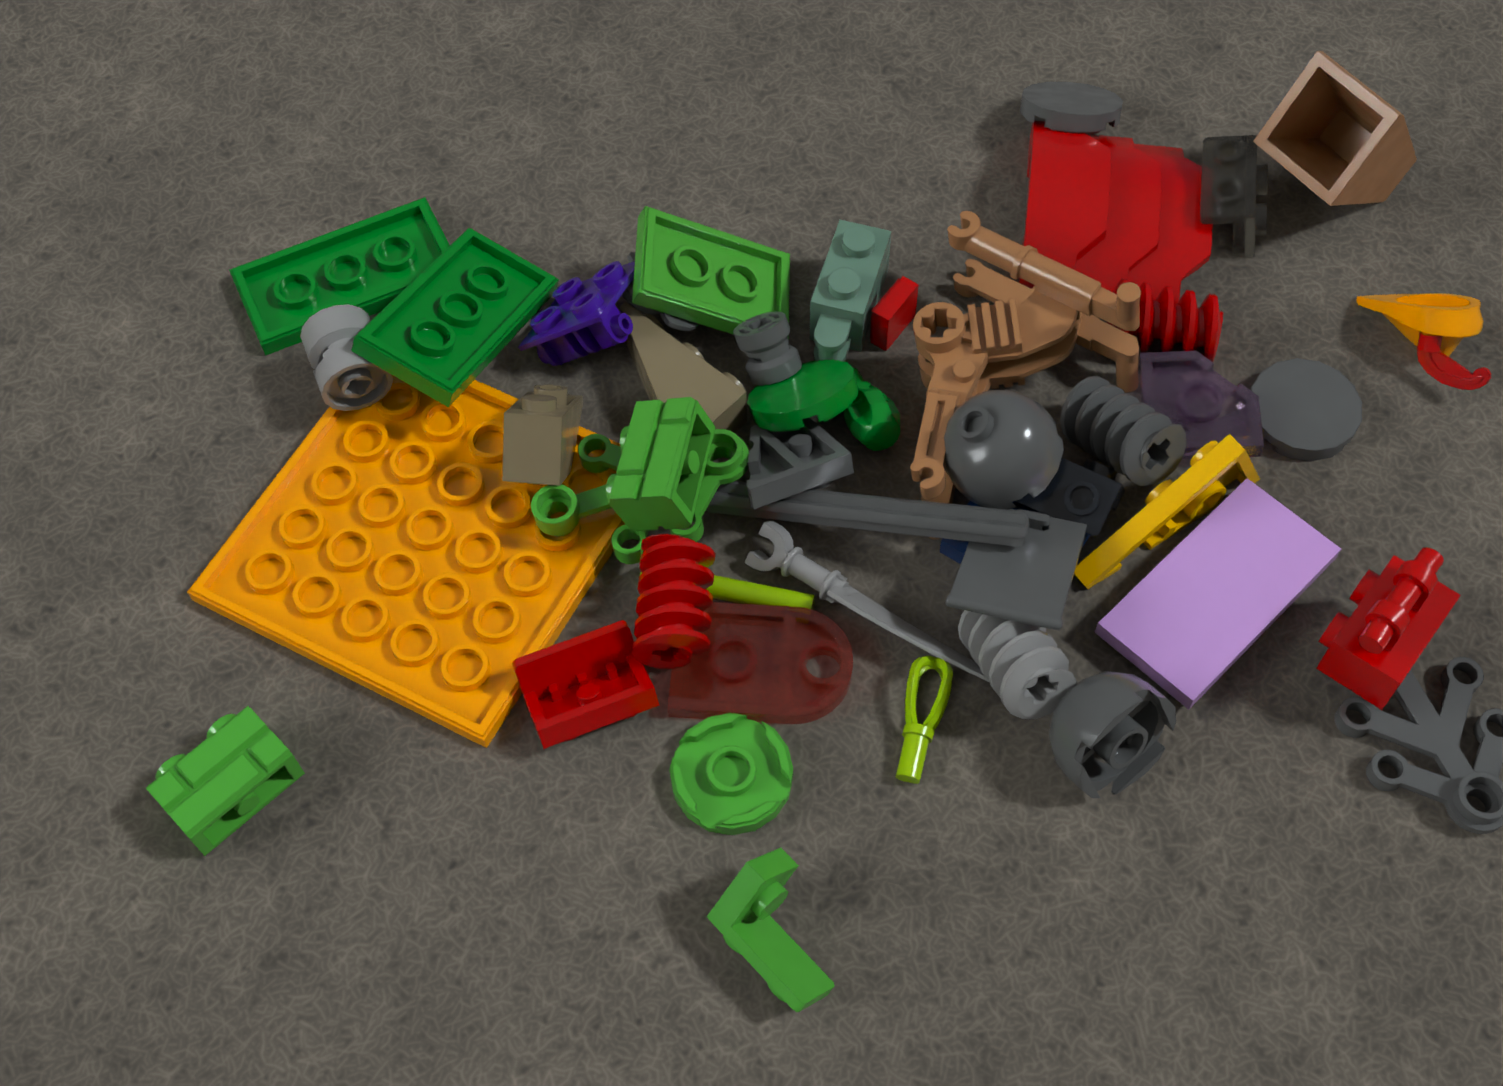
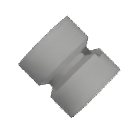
[300,304,393,411]

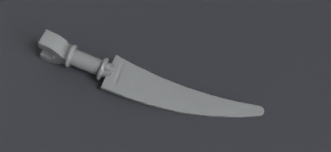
[744,521,989,682]

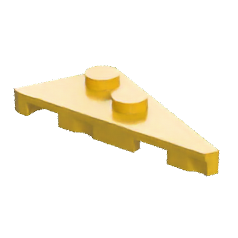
[1074,434,1260,590]

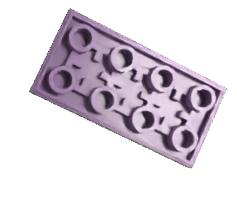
[1095,478,1341,710]

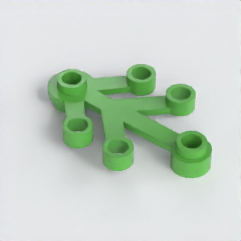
[531,429,749,564]

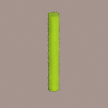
[640,572,815,618]

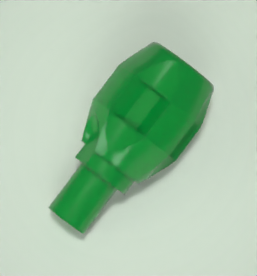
[844,368,901,451]

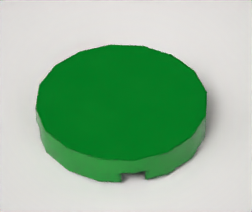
[747,359,859,432]

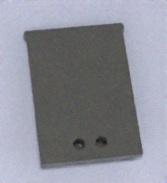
[946,509,1087,631]

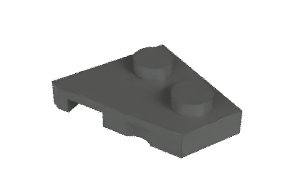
[747,418,854,510]

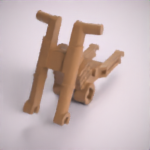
[910,211,1141,539]

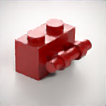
[1316,547,1461,710]

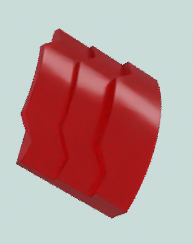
[1018,120,1213,304]

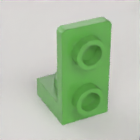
[707,848,835,1012]

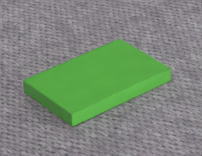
[632,206,790,339]

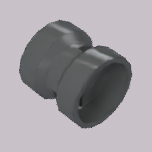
[733,311,802,386]

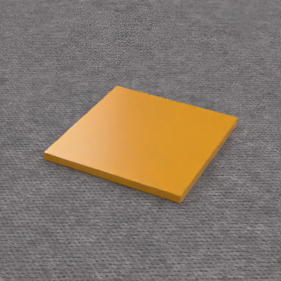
[187,375,625,748]

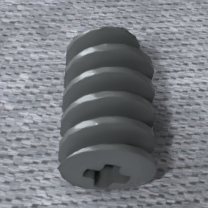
[1060,376,1187,486]

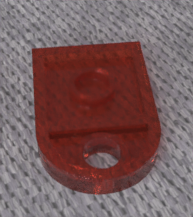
[668,602,853,724]

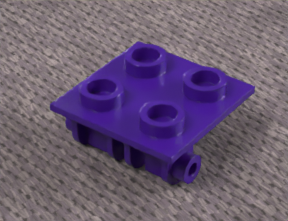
[518,261,635,366]

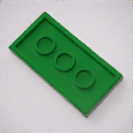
[229,197,450,356]
[351,228,559,408]

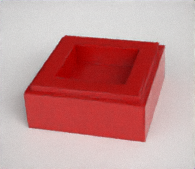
[870,276,919,351]

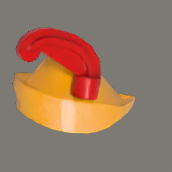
[1356,293,1491,390]

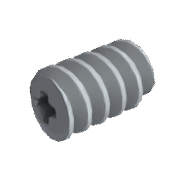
[958,610,1077,719]

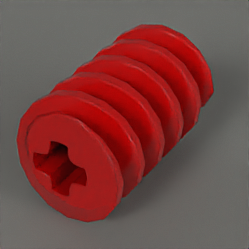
[1106,278,1223,365]
[632,534,716,669]

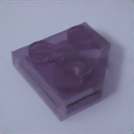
[1139,351,1264,459]

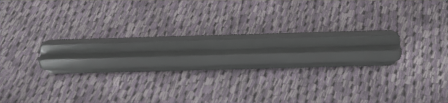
[705,481,1029,547]

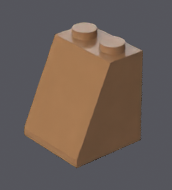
[1253,51,1417,206]

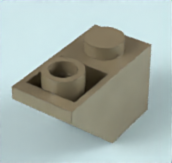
[502,384,583,486]

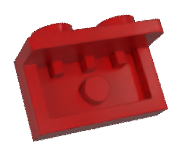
[512,620,660,749]

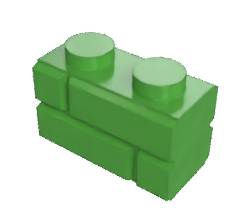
[606,397,716,531]
[146,706,305,856]

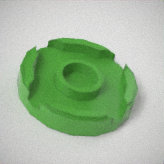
[669,713,793,835]

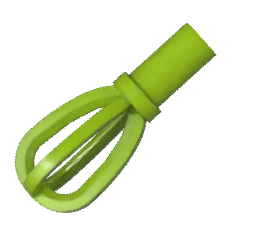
[895,656,953,784]

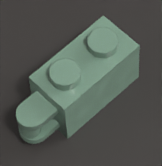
[810,220,892,362]

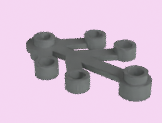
[1334,657,1503,834]

